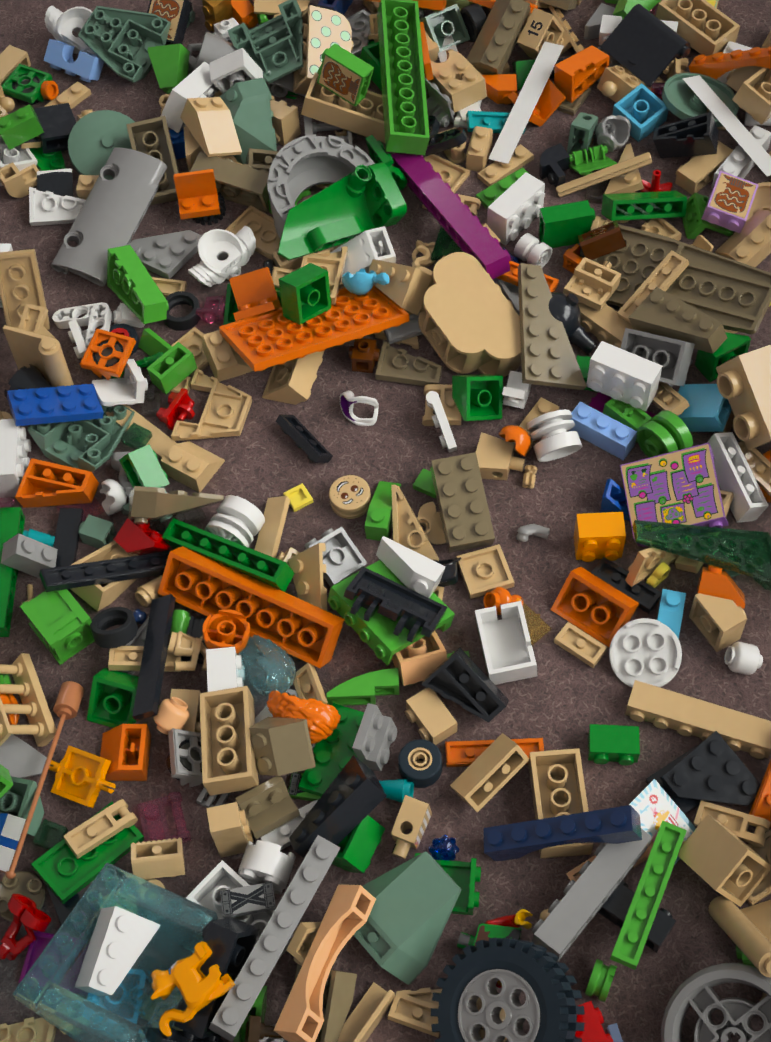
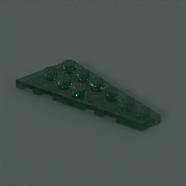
[632,520,771,583]

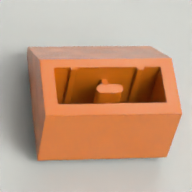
[100,724,152,781]

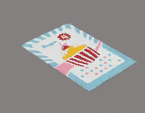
[629,779,696,865]

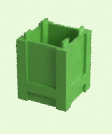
[20,589,95,665]

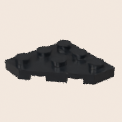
[660,731,761,807]

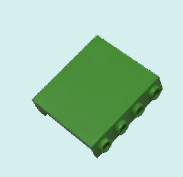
[327,560,455,665]

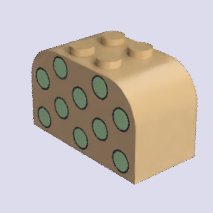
[293,5,353,95]

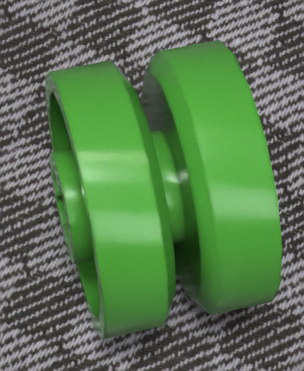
[636,410,693,458]

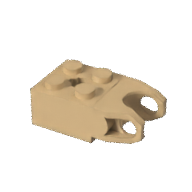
[430,49,487,113]

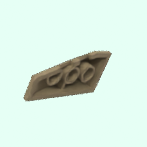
[128,486,224,524]
[294,963,357,1042]

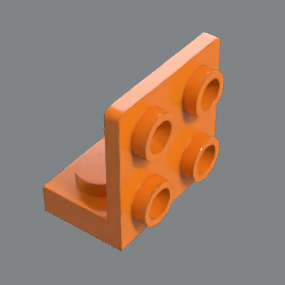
[508,79,566,127]
[173,169,220,220]
[229,267,281,321]

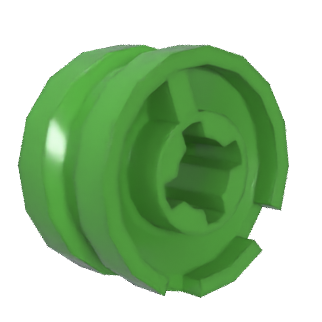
[585,959,617,1003]

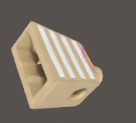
[391,795,432,859]

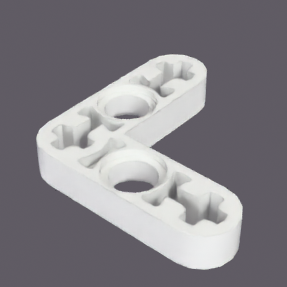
[52,302,112,347]

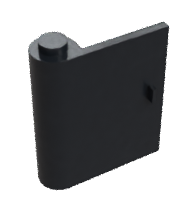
[600,4,691,87]

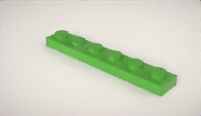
[610,820,687,970]

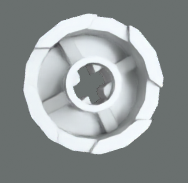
[238,840,296,894]

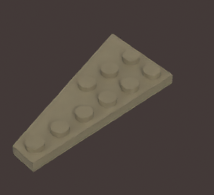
[518,263,587,390]

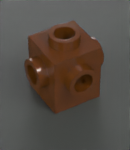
[349,338,380,373]

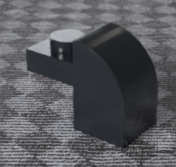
[539,143,570,187]

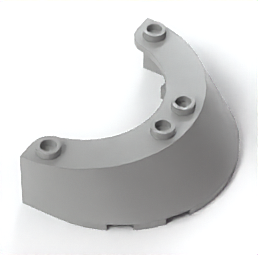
[267,134,375,239]

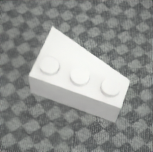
[75,906,161,996]

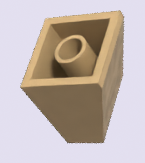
[678,815,771,907]

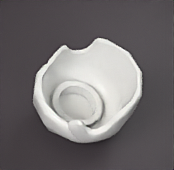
[100,479,127,516]

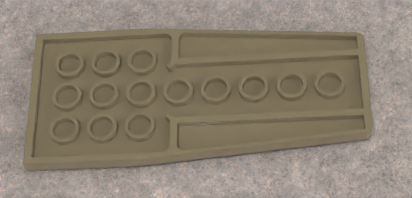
[592,224,771,334]

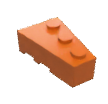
[554,45,610,103]

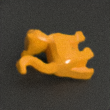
[150,941,235,1037]

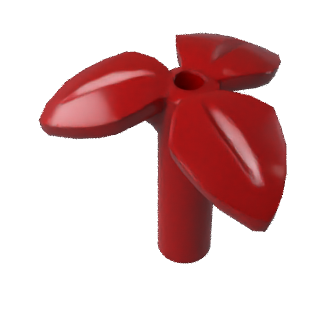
[640,170,673,192]

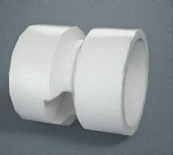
[514,233,553,268]

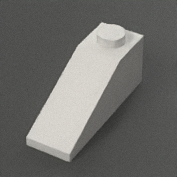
[376,536,445,598]

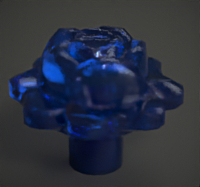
[428,834,459,861]

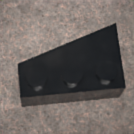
[653,112,719,158]

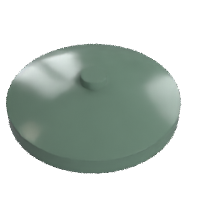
[662,73,739,127]
[68,110,135,180]

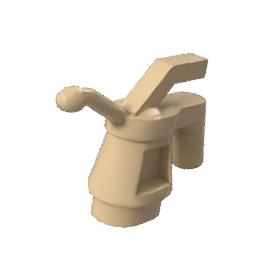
[167,631,207,671]

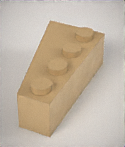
[270,96,301,146]

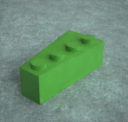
[107,245,169,324]

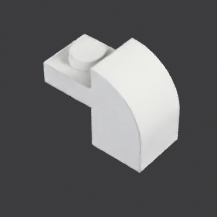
[502,370,531,409]

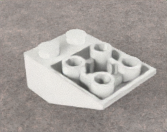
[330,226,396,281]

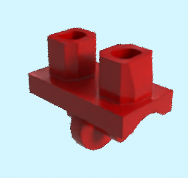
[156,388,195,431]

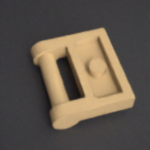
[422,384,461,426]

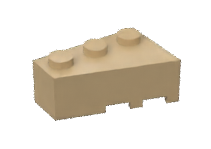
[368,259,432,315]

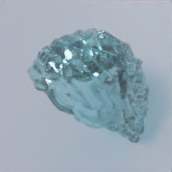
[240,635,296,698]

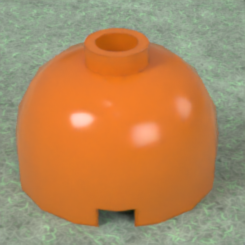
[202,609,250,654]

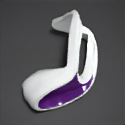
[340,390,379,426]

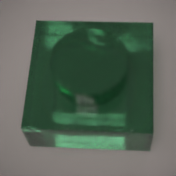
[121,423,153,450]
[33,819,68,850]

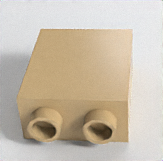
[716,345,771,450]

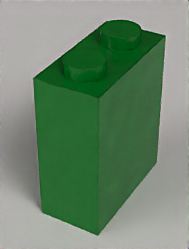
[538,200,595,248]

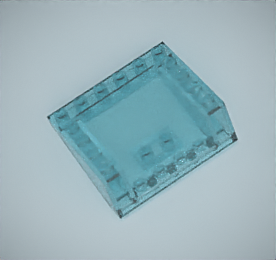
[13,863,218,1042]

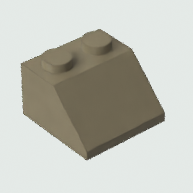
[249,717,316,776]

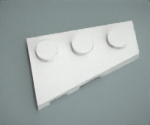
[29,187,86,226]

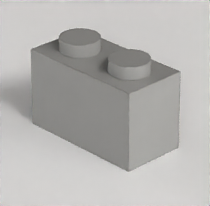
[1,533,58,578]

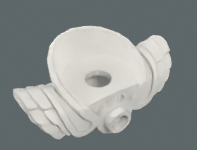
[45,5,97,56]
[188,226,256,287]

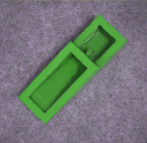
[326,668,399,706]

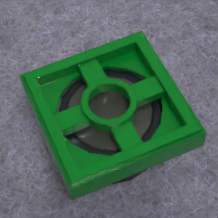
[1,64,52,105]

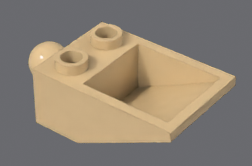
[597,65,665,103]

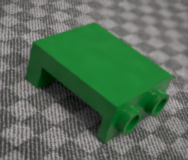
[415,853,481,915]

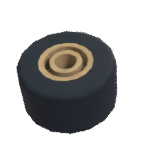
[398,739,442,788]

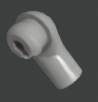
[516,524,550,542]

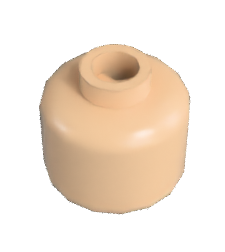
[153,697,190,735]

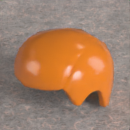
[499,425,532,457]

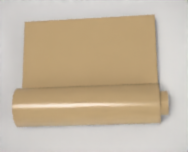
[3,325,74,387]

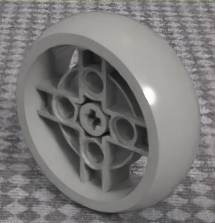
[660,963,771,1042]

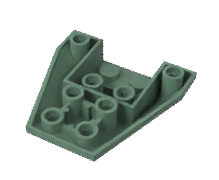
[78,6,171,82]
[28,405,135,472]
[354,851,462,985]

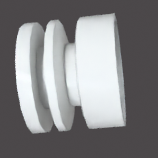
[526,409,582,462]
[205,495,265,548]

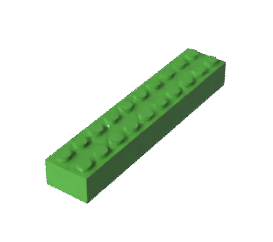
[377,0,430,155]

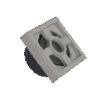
[166,728,203,787]

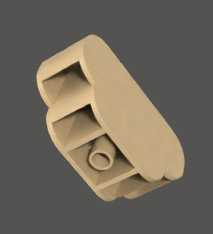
[418,252,522,377]

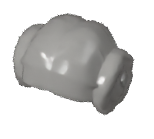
[595,115,632,152]

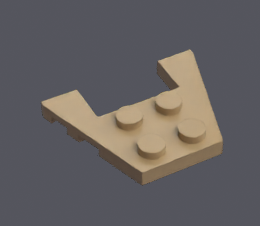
[171,369,252,441]

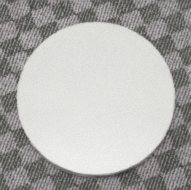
[609,618,682,688]

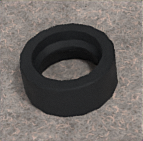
[460,3,487,42]
[163,291,201,331]
[90,607,138,649]

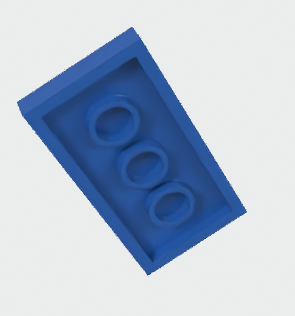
[7,384,104,426]

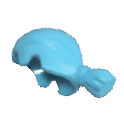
[342,268,390,296]

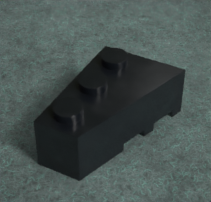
[421,647,509,723]

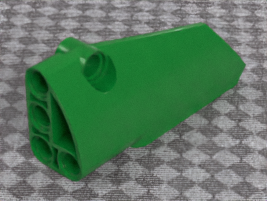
[277,162,407,261]

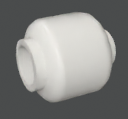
[725,642,763,675]

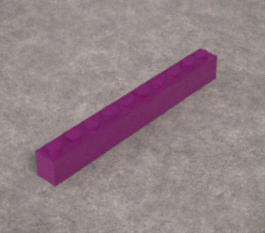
[391,153,511,279]

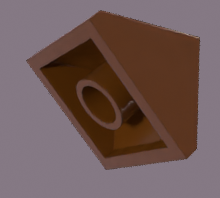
[578,220,626,260]

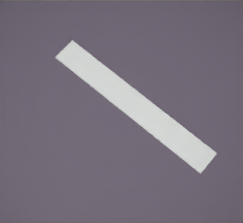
[488,41,564,164]
[682,75,771,176]

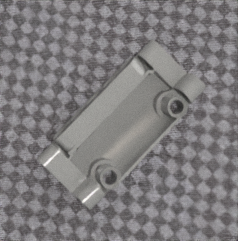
[51,147,167,287]

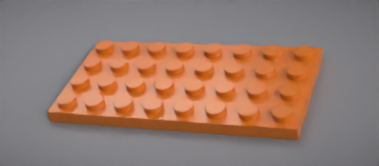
[219,285,410,372]

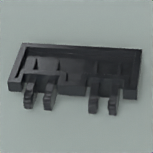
[344,567,448,643]

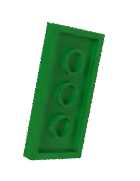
[299,703,364,797]
[31,802,144,904]

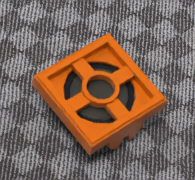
[80,328,136,380]

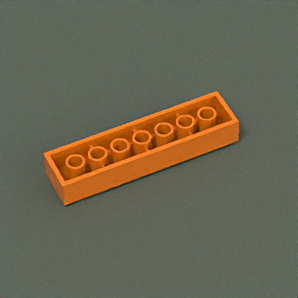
[158,546,345,668]

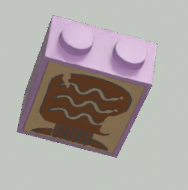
[701,171,758,233]

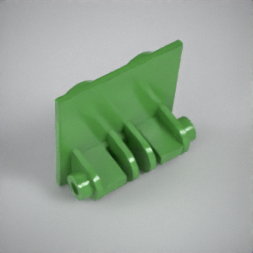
[569,144,617,175]

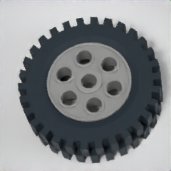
[431,938,585,1042]

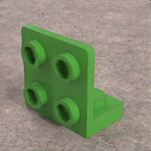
[682,193,733,239]

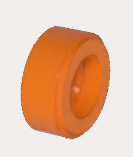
[40,80,59,100]

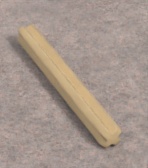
[556,152,652,197]

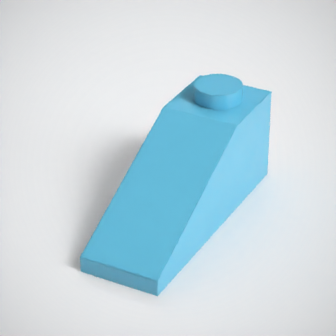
[657,589,686,639]

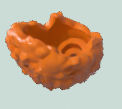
[267,690,341,744]

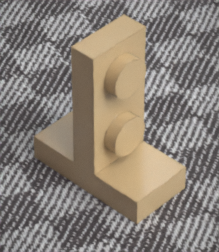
[18,303,56,339]

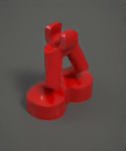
[0,894,51,960]

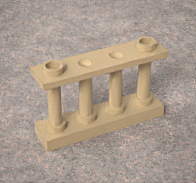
[0,653,56,747]

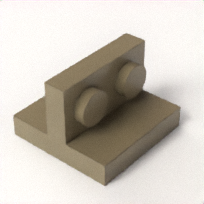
[234,776,300,839]

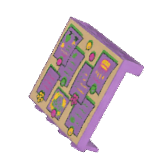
[620,443,729,547]

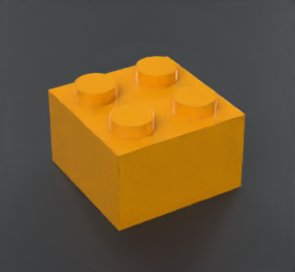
[574,512,626,562]

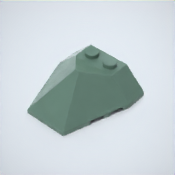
[227,0,304,84]
[219,78,277,164]

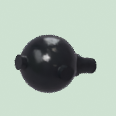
[549,292,597,354]

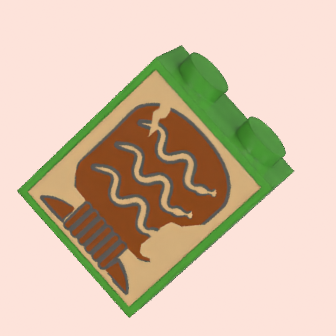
[317,43,374,107]

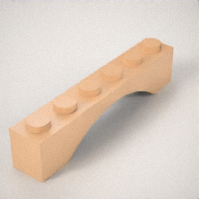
[274,884,376,1042]

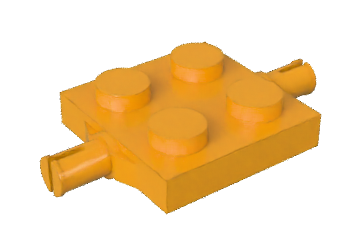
[48,746,116,808]

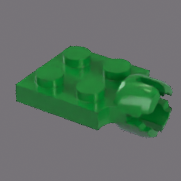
[366,135,407,190]

